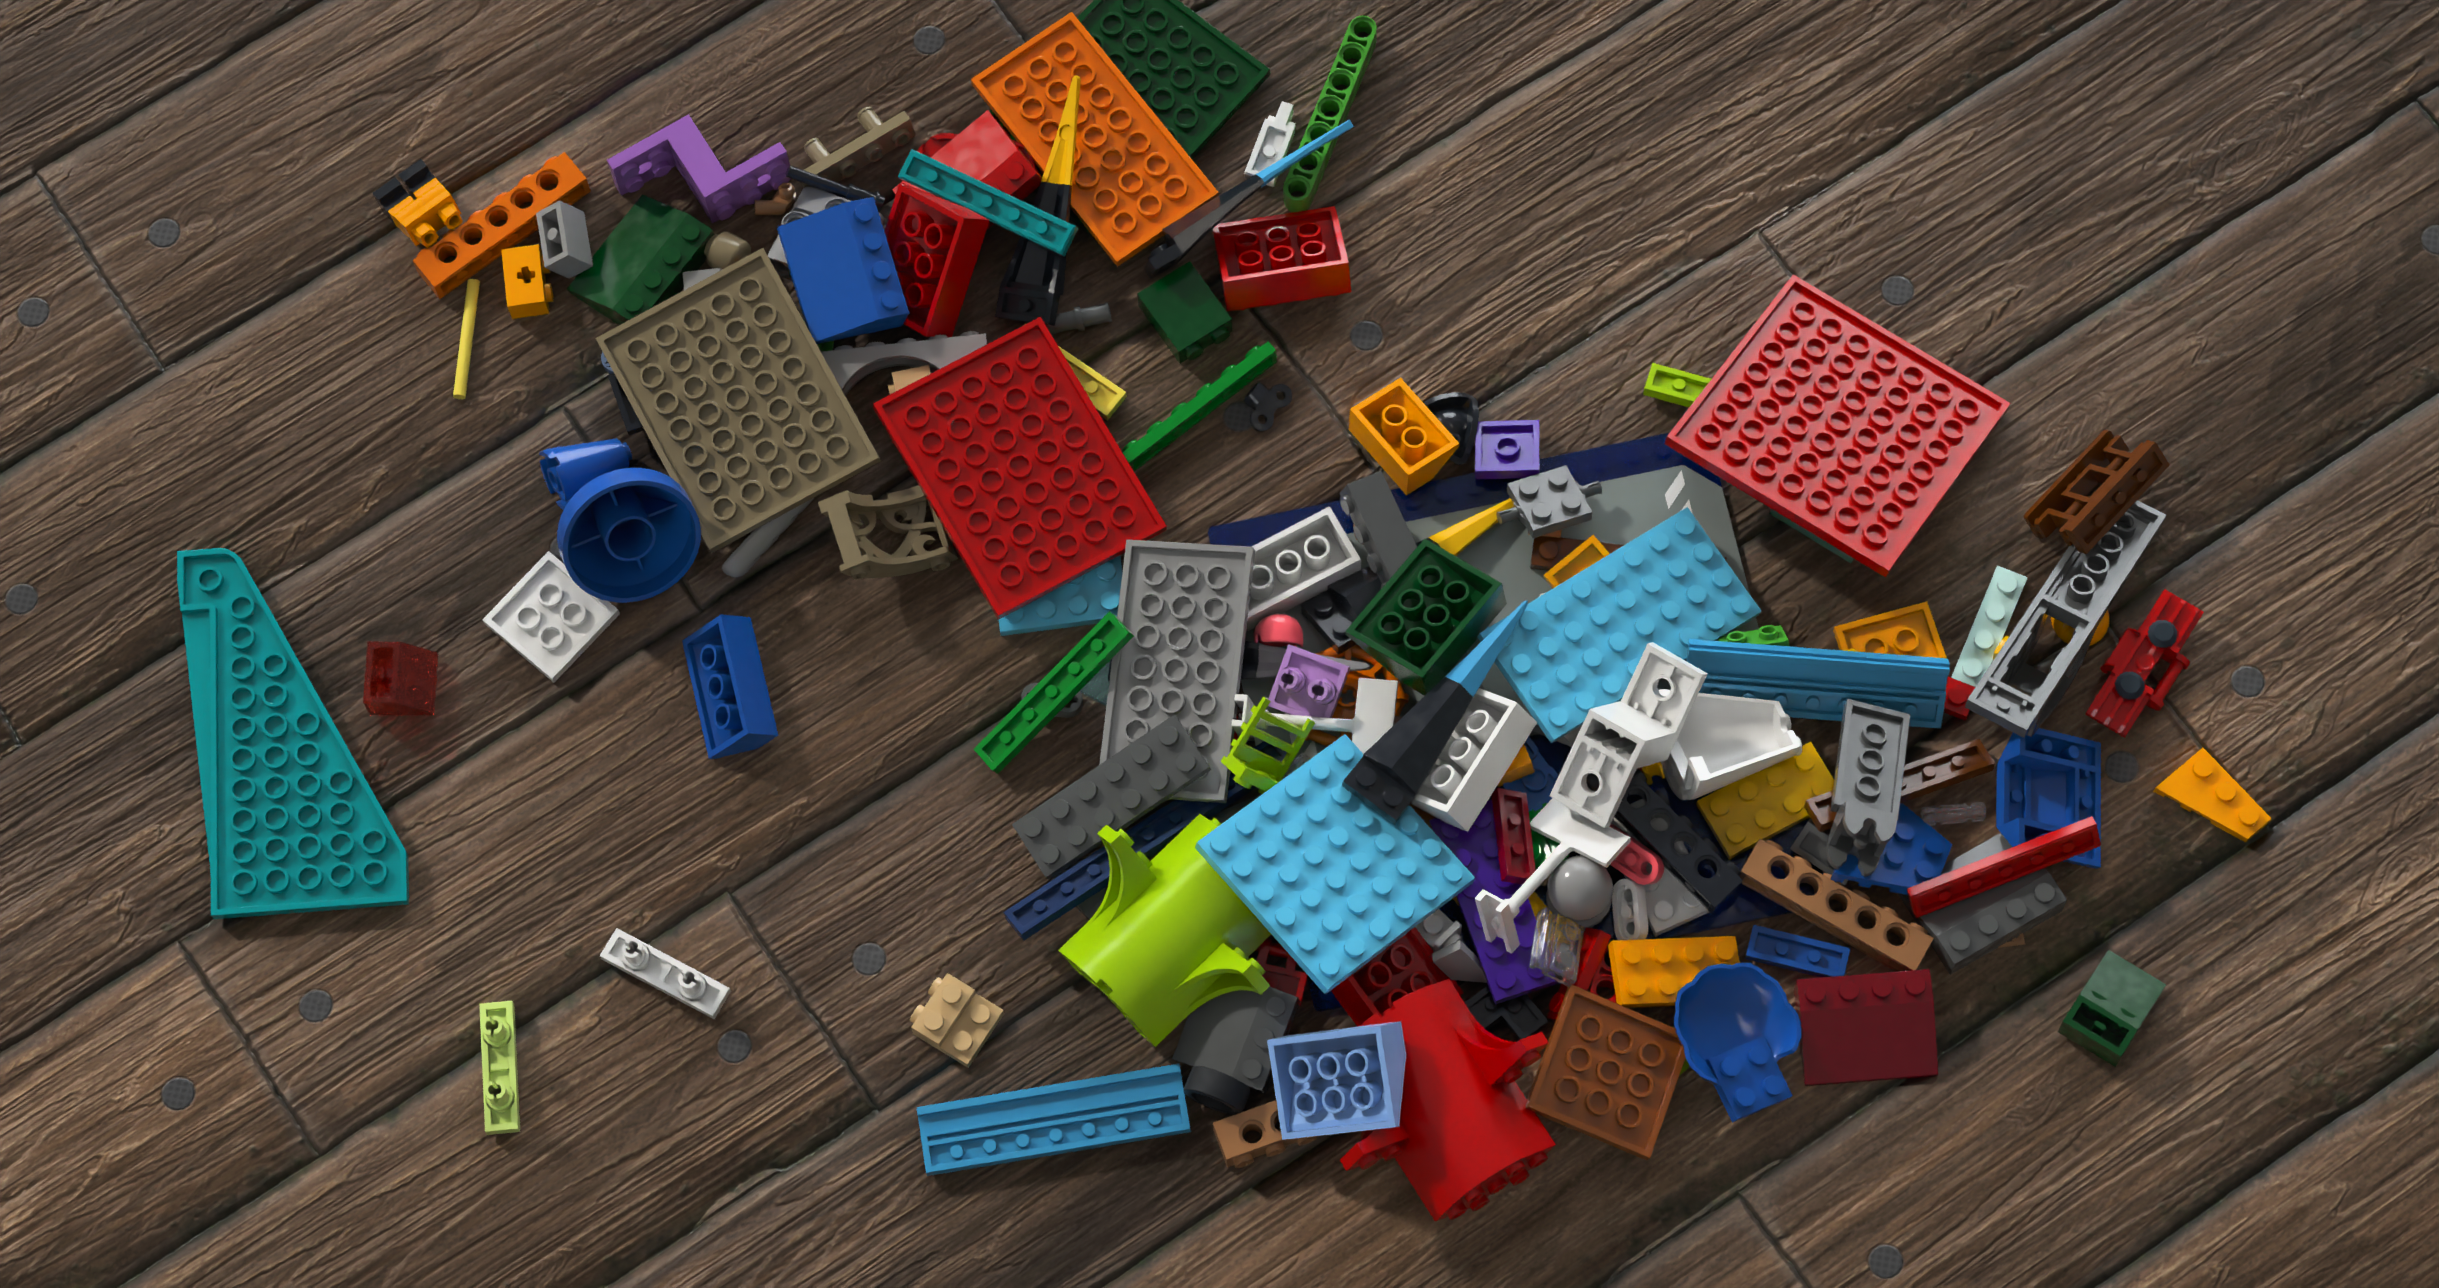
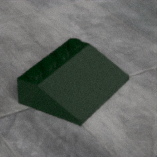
[567,194,714,325]
[1345,539,1507,696]

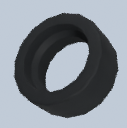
[1183,1066,1251,1115]

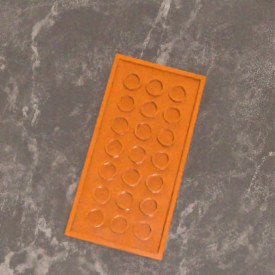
[971,12,1219,267]

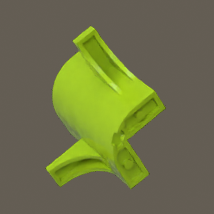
[1058,814,1271,1047]

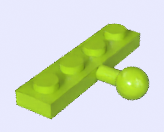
[1643,363,1711,407]

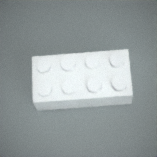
[1246,506,1361,631]

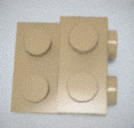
[910,973,1004,1068]

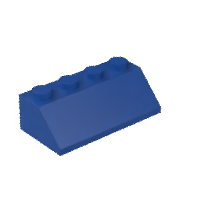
[682,614,778,759]

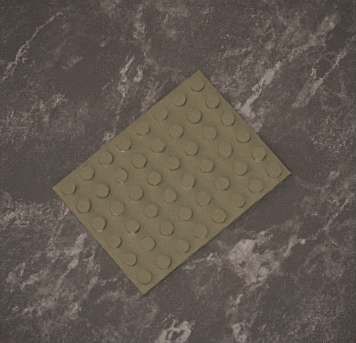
[595,248,881,553]

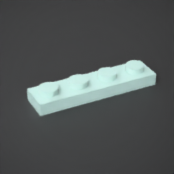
[1951,566,2027,687]

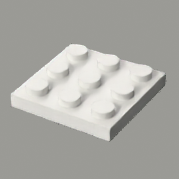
[483,551,620,683]

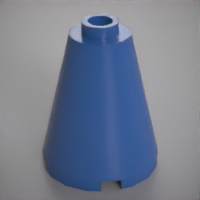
[539,438,632,510]

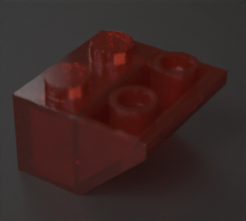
[363,641,439,715]

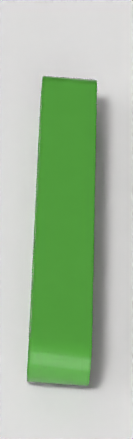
[1283,15,1377,212]

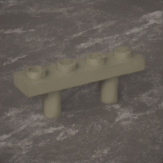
[801,106,916,191]

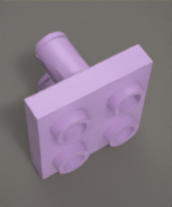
[1268,644,1351,718]

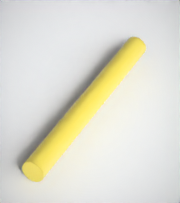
[453,279,480,399]

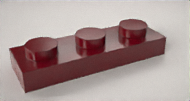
[1492,788,1536,885]

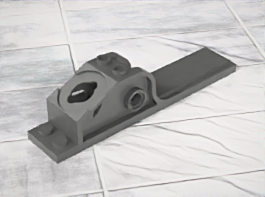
[1965,500,2167,738]

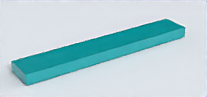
[898,149,1078,257]

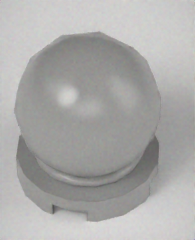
[1546,855,1613,931]

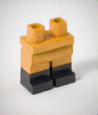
[372,159,463,248]

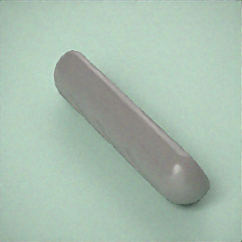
[722,498,814,577]

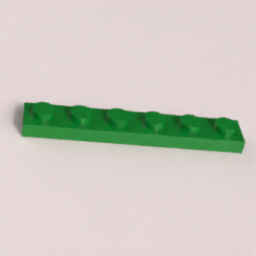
[1122,341,1277,471]
[974,611,1134,774]

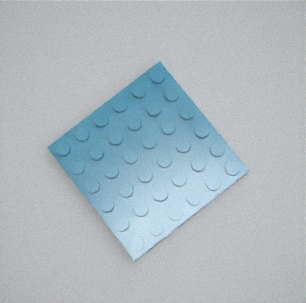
[1195,734,1475,994]

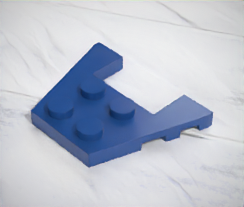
[1831,803,1952,895]

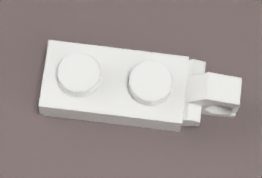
[1244,101,1296,187]

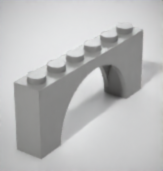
[820,331,987,396]

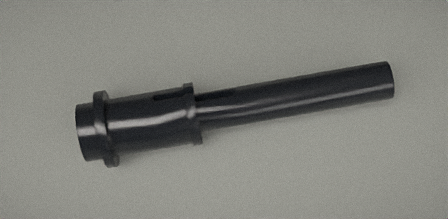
[786,165,885,213]

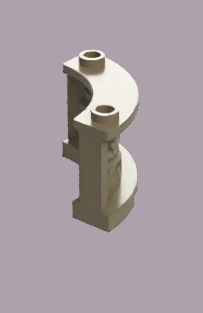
[818,485,958,580]

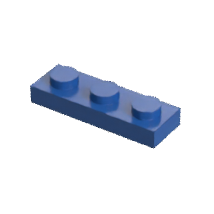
[1745,925,1851,977]

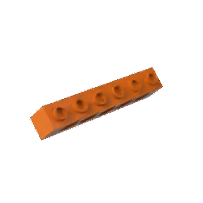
[413,152,591,299]

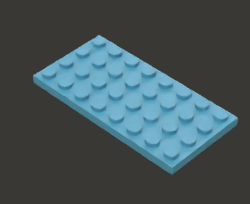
[1477,507,1762,744]

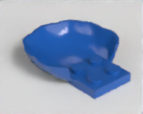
[1674,963,1802,1123]

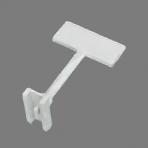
[1231,678,1398,754]
[1475,798,1631,954]

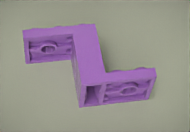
[607,114,791,223]

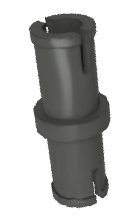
[1048,302,1112,335]

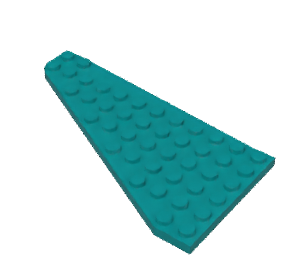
[177,548,409,919]

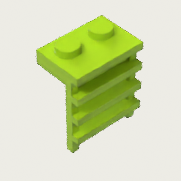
[1221,696,1315,794]

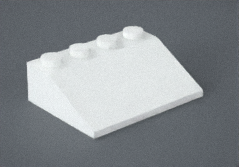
[1412,688,1537,832]

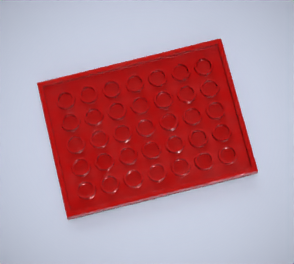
[873,317,1167,620]

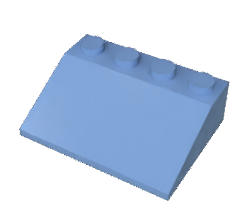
[1267,1021,1406,1140]

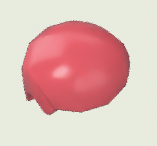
[1254,613,1303,647]

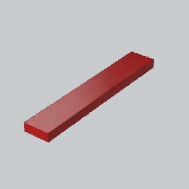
[1907,816,2101,918]

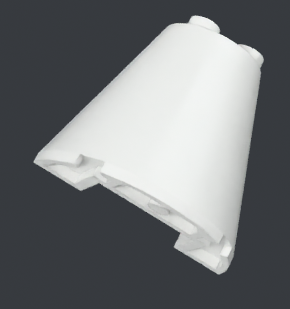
[1658,689,1802,800]

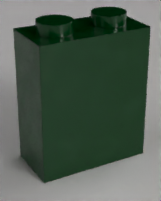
[1137,261,1232,364]

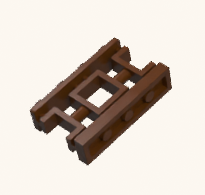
[2024,429,2170,554]

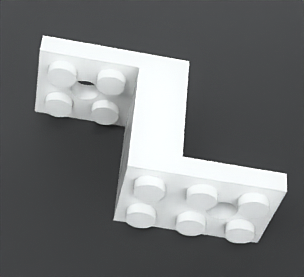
[1549,642,1708,828]

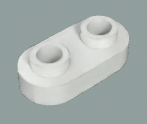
[1612,879,1648,940]

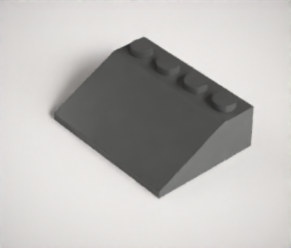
[1897,833,2067,975]

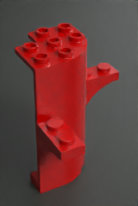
[1340,979,1556,1222]

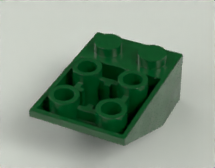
[2058,950,2166,1067]

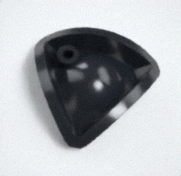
[1423,392,1479,465]

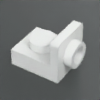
[1415,909,1462,952]

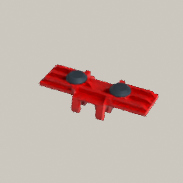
[2085,589,2204,738]

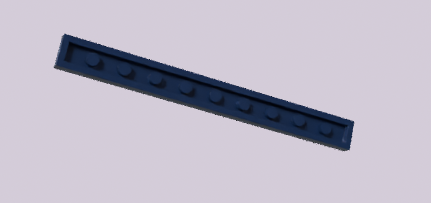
[1004,735,1293,941]

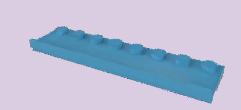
[1686,639,1950,729]
[917,1064,1191,1176]

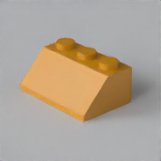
[1348,378,1459,496]

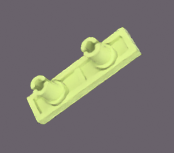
[479,1001,520,1135]

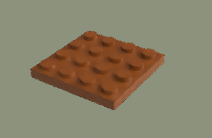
[1526,984,1686,1160]

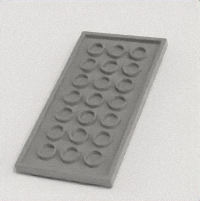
[1099,539,1255,803]

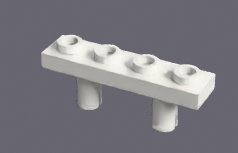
[600,928,731,1019]

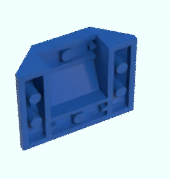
[1996,728,2101,869]

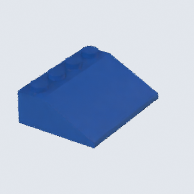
[777,197,909,344]

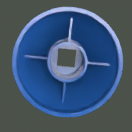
[557,468,701,603]

